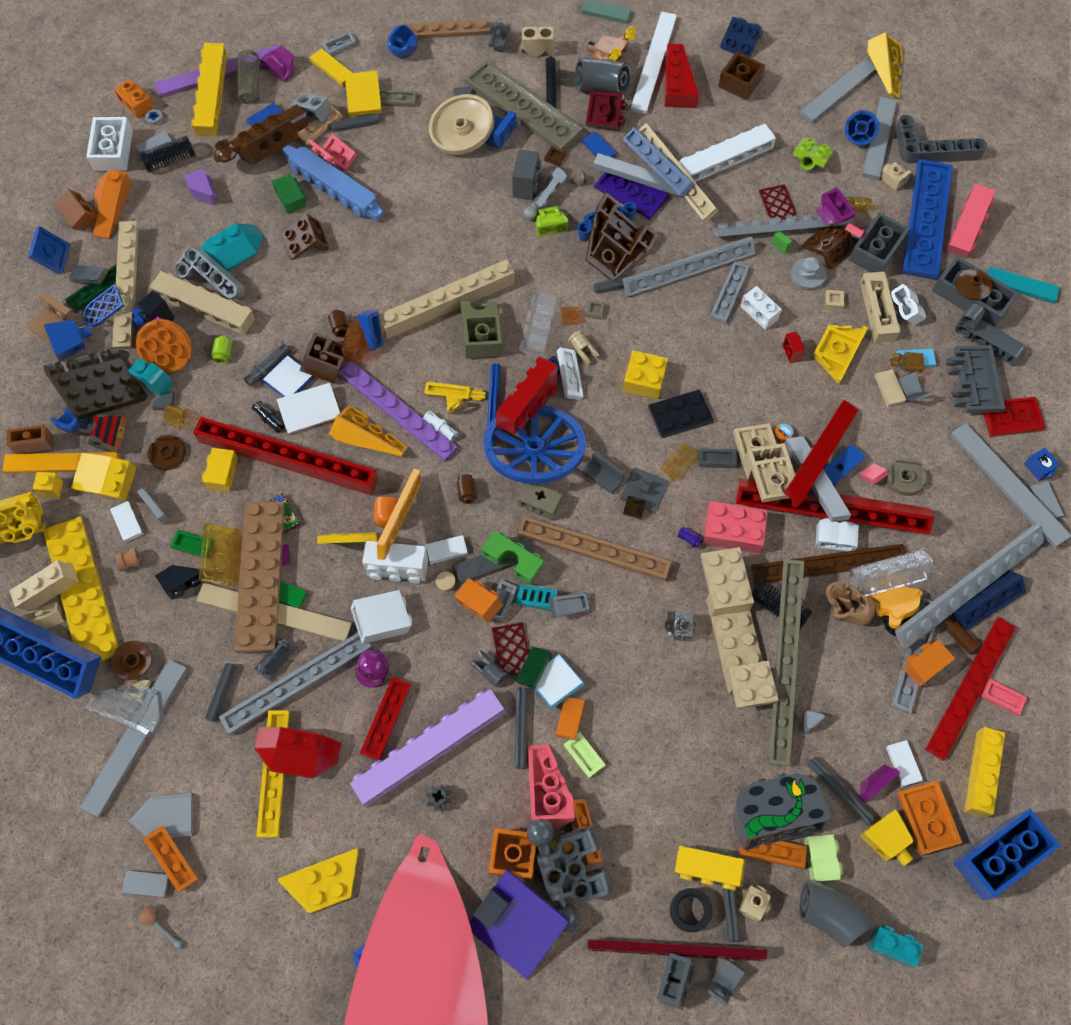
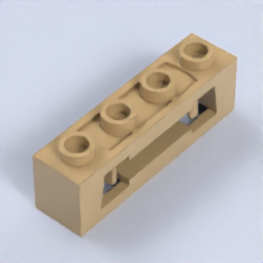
[860,272,901,343]

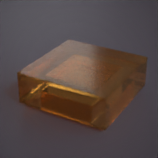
[561,307,580,326]

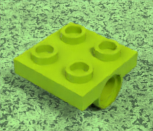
[793,138,834,170]

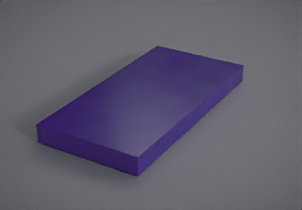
[594,172,669,220]

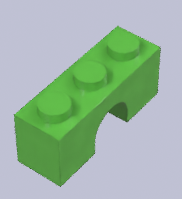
[481,530,544,586]

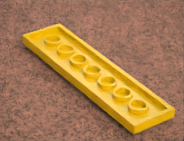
[43,516,119,662]

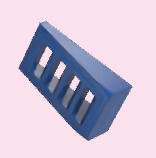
[358,310,384,351]

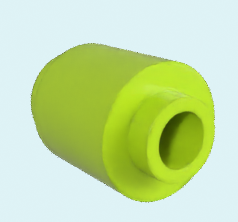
[211,336,233,364]

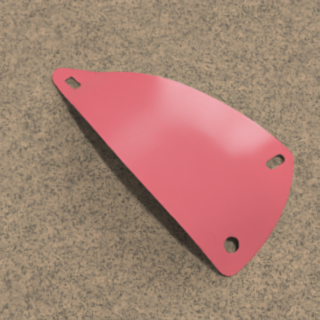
[344,834,488,1025]

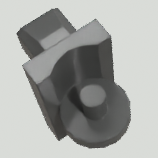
[489,22,511,52]

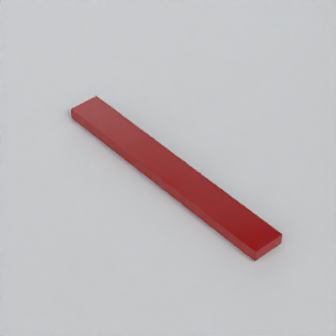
[784,399,859,505]

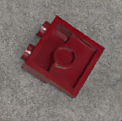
[585,91,628,131]

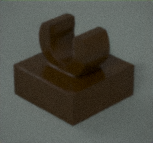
[623,496,646,519]

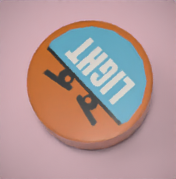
[774,423,794,442]

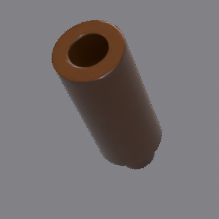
[943,618,980,654]

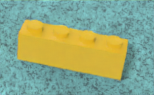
[964,727,1005,818]

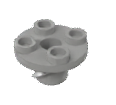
[791,257,827,290]

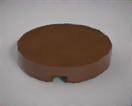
[147,435,186,471]

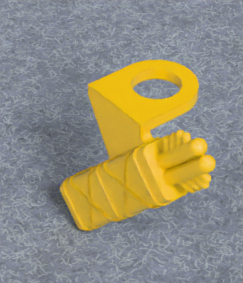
[425,382,486,414]

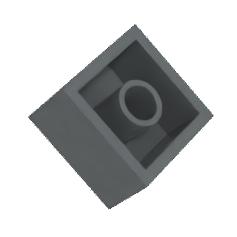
[512,149,542,200]

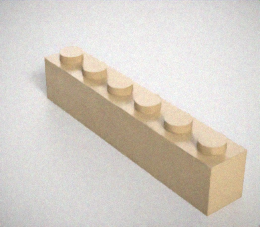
[149,271,255,335]

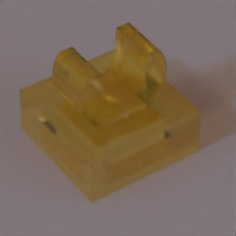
[164,404,187,429]

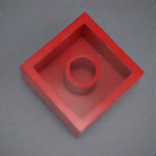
[782,331,805,364]

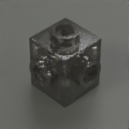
[665,611,695,641]

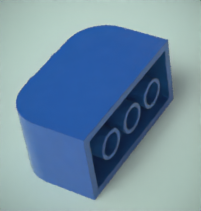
[953,808,1061,901]

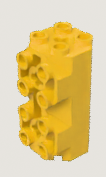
[0,491,46,544]

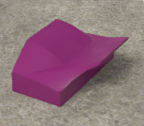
[260,45,296,82]
[817,187,856,225]
[859,764,901,802]

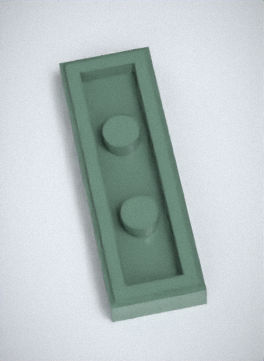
[581,0,631,24]

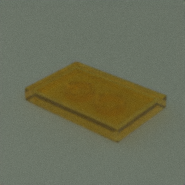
[199,523,243,586]

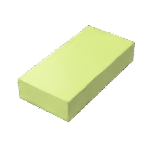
[563,732,605,778]

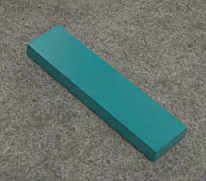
[987,266,1059,304]

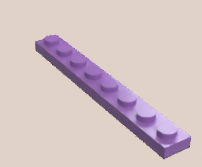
[339,361,458,462]

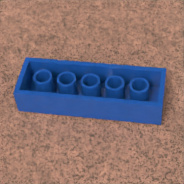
[0,607,102,699]

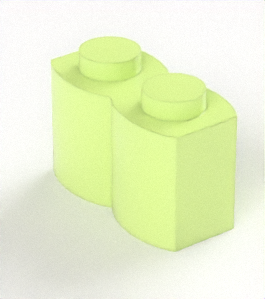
[804,835,843,882]

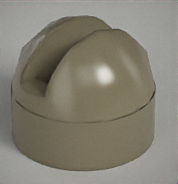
[572,171,587,186]

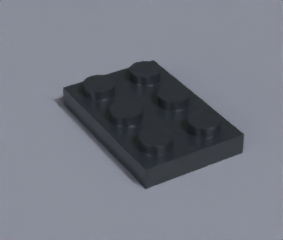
[648,389,713,439]

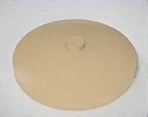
[429,94,494,155]

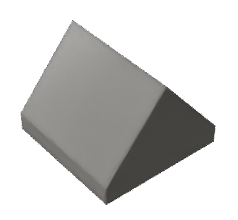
[803,711,825,733]

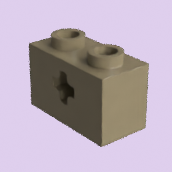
[518,483,562,520]

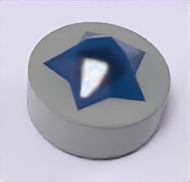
[145,109,163,126]

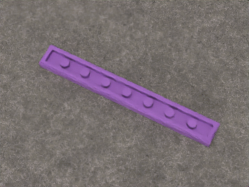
[155,45,279,98]

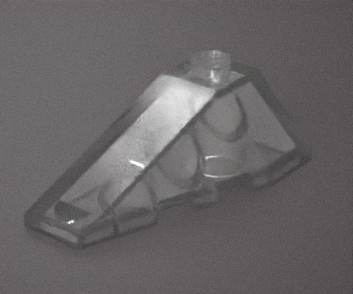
[85,686,164,738]

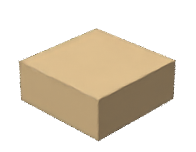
[825,290,844,309]

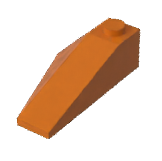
[93,170,132,239]

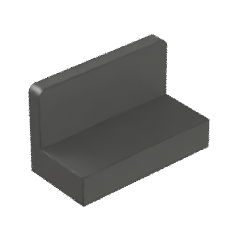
[582,451,625,494]

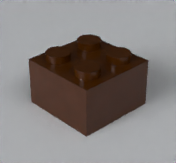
[718,51,765,100]

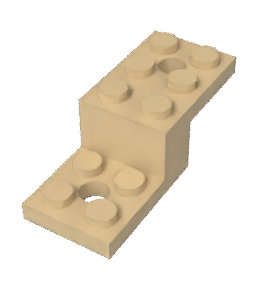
[733,423,795,503]

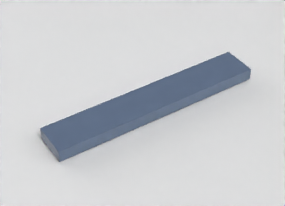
[622,127,695,198]

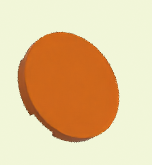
[136,319,192,373]

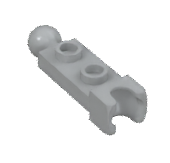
[523,167,567,220]

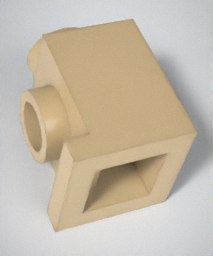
[881,162,911,191]

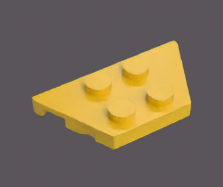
[813,325,868,384]
[278,848,359,914]

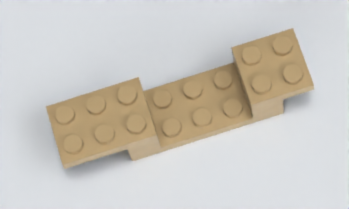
[700,547,779,709]

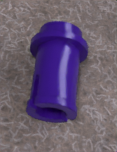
[677,526,703,548]

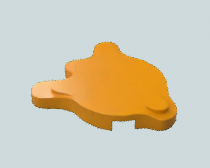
[865,585,923,629]

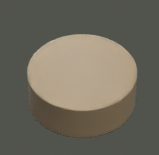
[436,571,456,592]

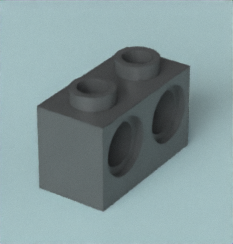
[657,953,695,1010]

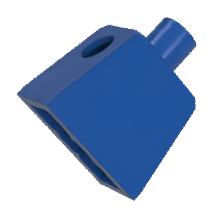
[44,320,93,361]

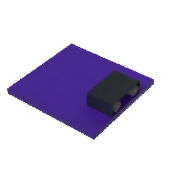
[469,869,570,979]

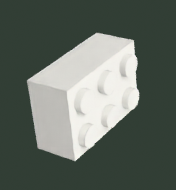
[86,117,133,171]
[362,541,428,584]

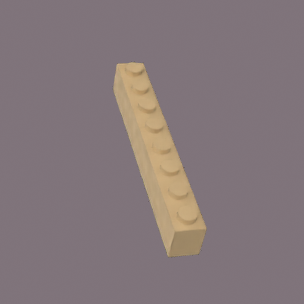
[379,259,515,339]

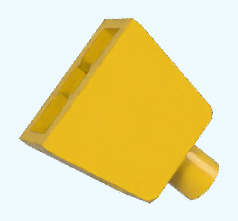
[859,809,913,866]

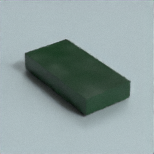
[516,646,552,689]

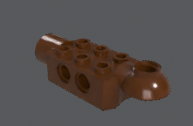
[214,104,309,165]

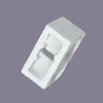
[741,286,782,330]

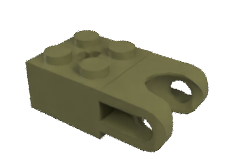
[460,299,502,358]

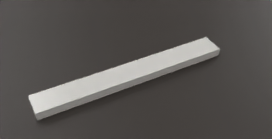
[631,12,677,114]

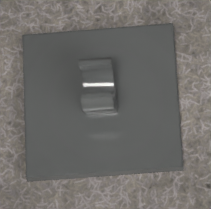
[620,467,669,513]

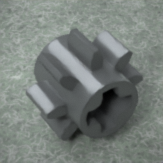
[426,784,452,812]

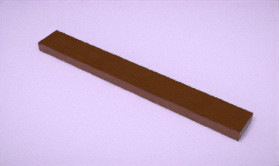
[751,544,908,585]

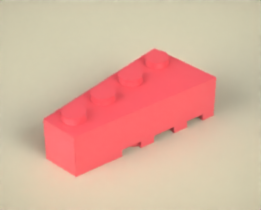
[946,183,996,258]

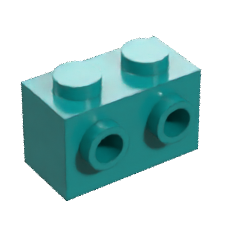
[868,925,923,968]

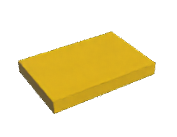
[345,71,382,116]
[317,532,381,544]

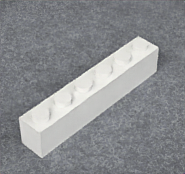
[678,124,776,182]

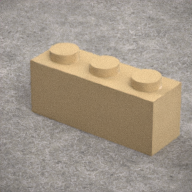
[9,560,79,611]

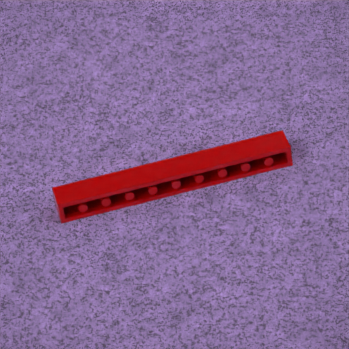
[193,417,379,496]
[735,478,934,534]

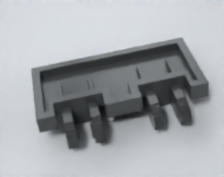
[946,345,1005,413]

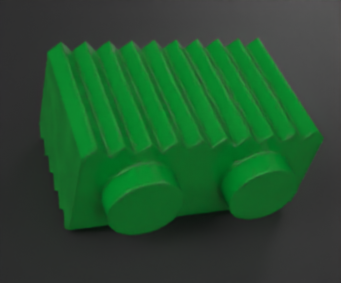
[271,173,307,214]

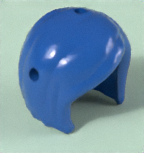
[387,24,418,58]
[51,406,91,433]

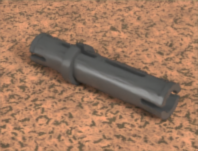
[243,343,291,387]

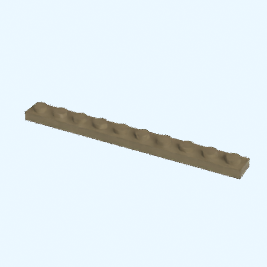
[768,559,804,766]

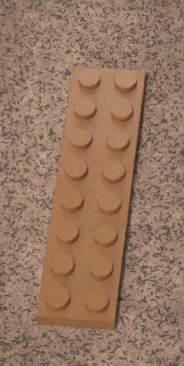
[234,502,285,653]

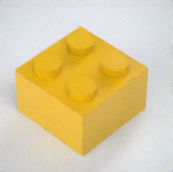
[623,350,668,399]

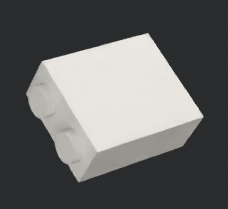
[351,590,412,644]

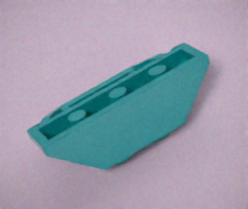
[195,223,264,272]

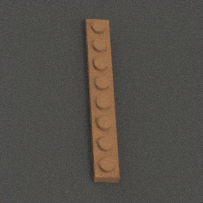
[517,516,671,581]

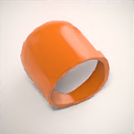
[373,497,399,528]

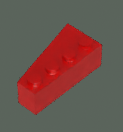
[664,43,699,108]
[496,356,558,435]

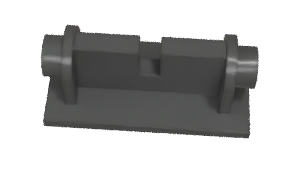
[254,638,296,681]

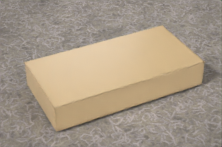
[874,369,906,407]

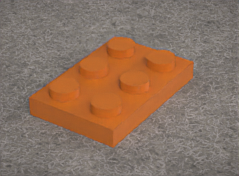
[896,781,963,856]

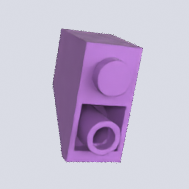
[184,169,218,205]

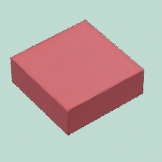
[860,463,888,485]

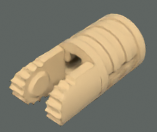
[569,331,600,365]

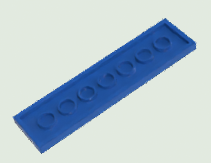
[902,159,952,280]

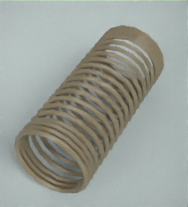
[238,50,260,104]

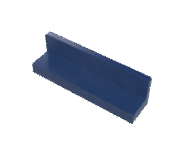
[952,570,1026,630]

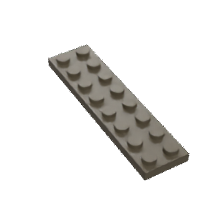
[464,60,583,150]

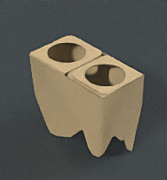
[521,27,554,57]

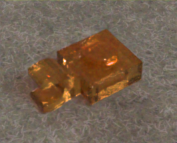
[890,352,924,373]

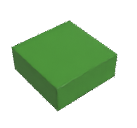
[772,231,792,254]

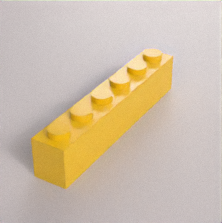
[191,43,227,136]

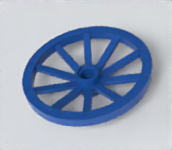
[484,406,586,484]

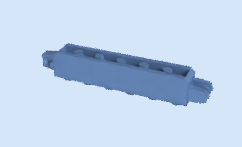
[283,145,384,221]

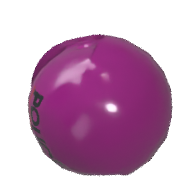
[356,649,389,688]

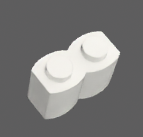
[892,284,926,326]
[815,518,859,551]

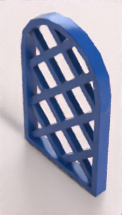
[83,284,125,327]

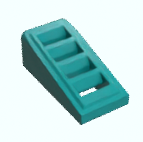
[515,585,558,612]

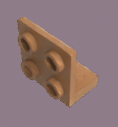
[27,292,78,344]

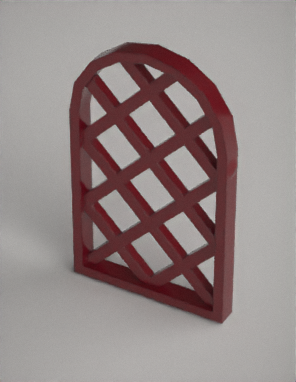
[759,184,795,220]
[492,622,529,675]

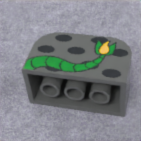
[732,774,832,851]

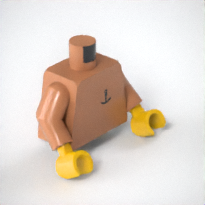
[587,26,637,62]

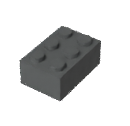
[849,212,910,273]

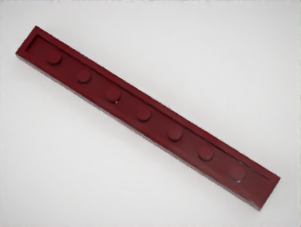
[587,939,767,961]

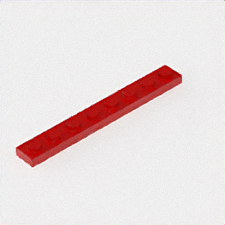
[924,617,1016,761]

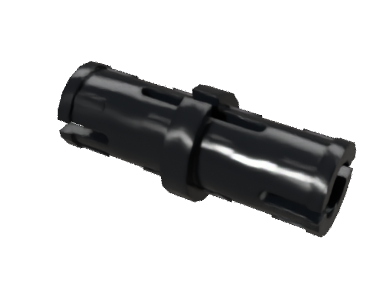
[252,401,285,433]

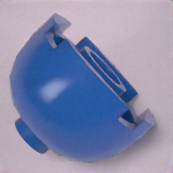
[845,110,879,145]

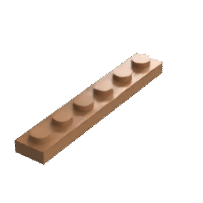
[394,19,490,39]

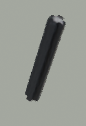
[546,56,556,108]

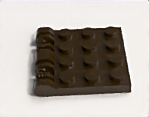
[44,347,147,420]

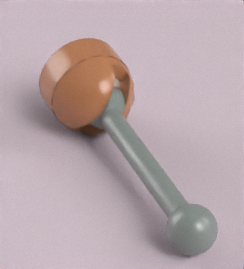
[138,905,183,950]

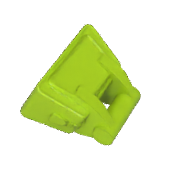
[536,206,569,237]

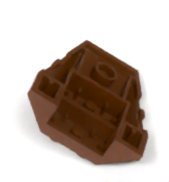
[585,192,659,281]

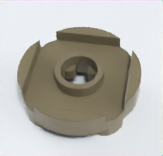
[886,458,926,496]

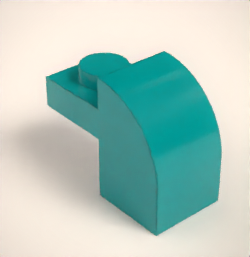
[128,357,174,396]

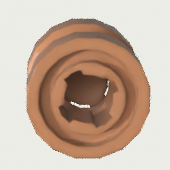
[115,547,142,572]

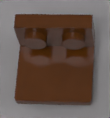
[282,213,329,260]
[802,226,854,269]

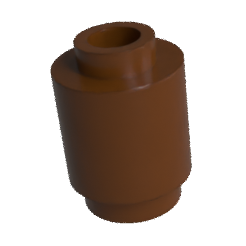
[328,310,350,338]
[456,474,478,504]

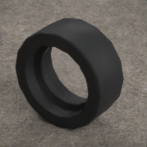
[670,888,713,932]

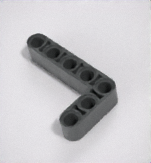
[895,115,987,164]

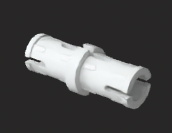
[423,410,458,442]

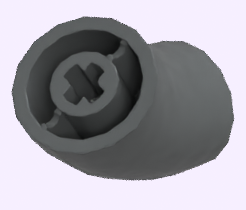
[575,58,631,94]
[799,880,876,948]

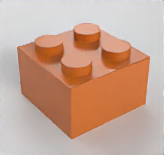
[488,828,536,881]

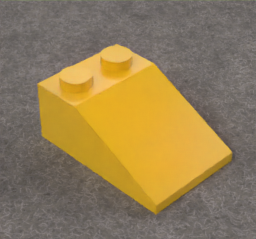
[71,453,137,502]

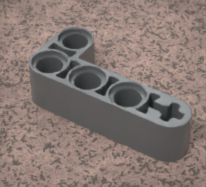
[955,303,1027,366]

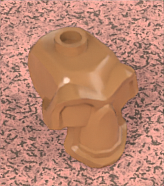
[825,582,875,625]

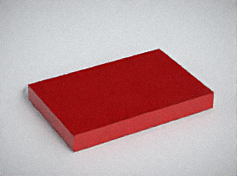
[983,396,1046,437]

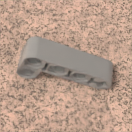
[174,248,245,299]

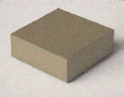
[585,300,606,320]

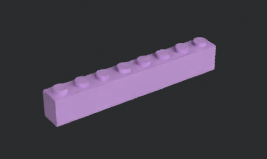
[350,689,505,808]

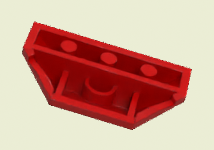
[254,727,341,779]

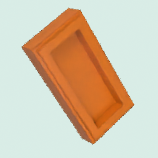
[555,697,586,740]

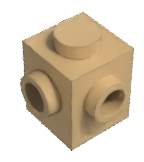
[738,885,772,922]

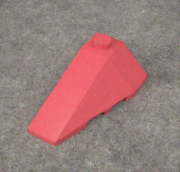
[528,745,575,831]

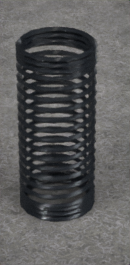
[139,135,195,173]
[752,578,813,631]

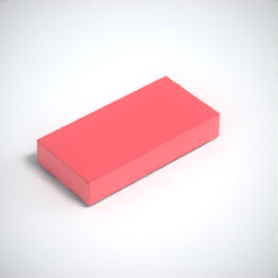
[845,223,866,238]
[980,678,1028,716]

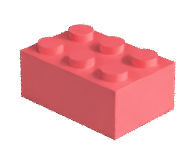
[702,501,768,554]

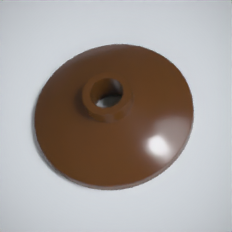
[956,269,993,301]
[111,641,152,680]

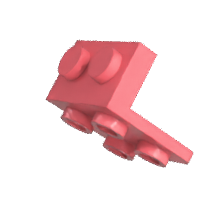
[309,134,358,170]

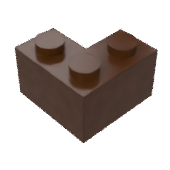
[300,332,344,384]

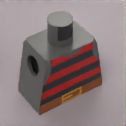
[78,414,127,453]

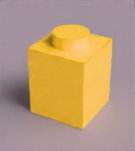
[33,472,63,499]

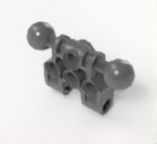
[527,819,613,932]

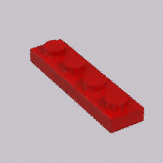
[360,677,411,761]

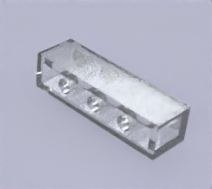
[519,289,558,360]
[850,549,934,596]

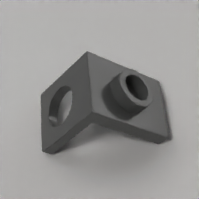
[898,372,933,401]
[707,958,745,1006]

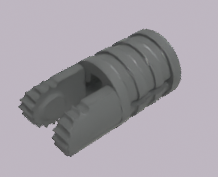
[470,650,508,687]

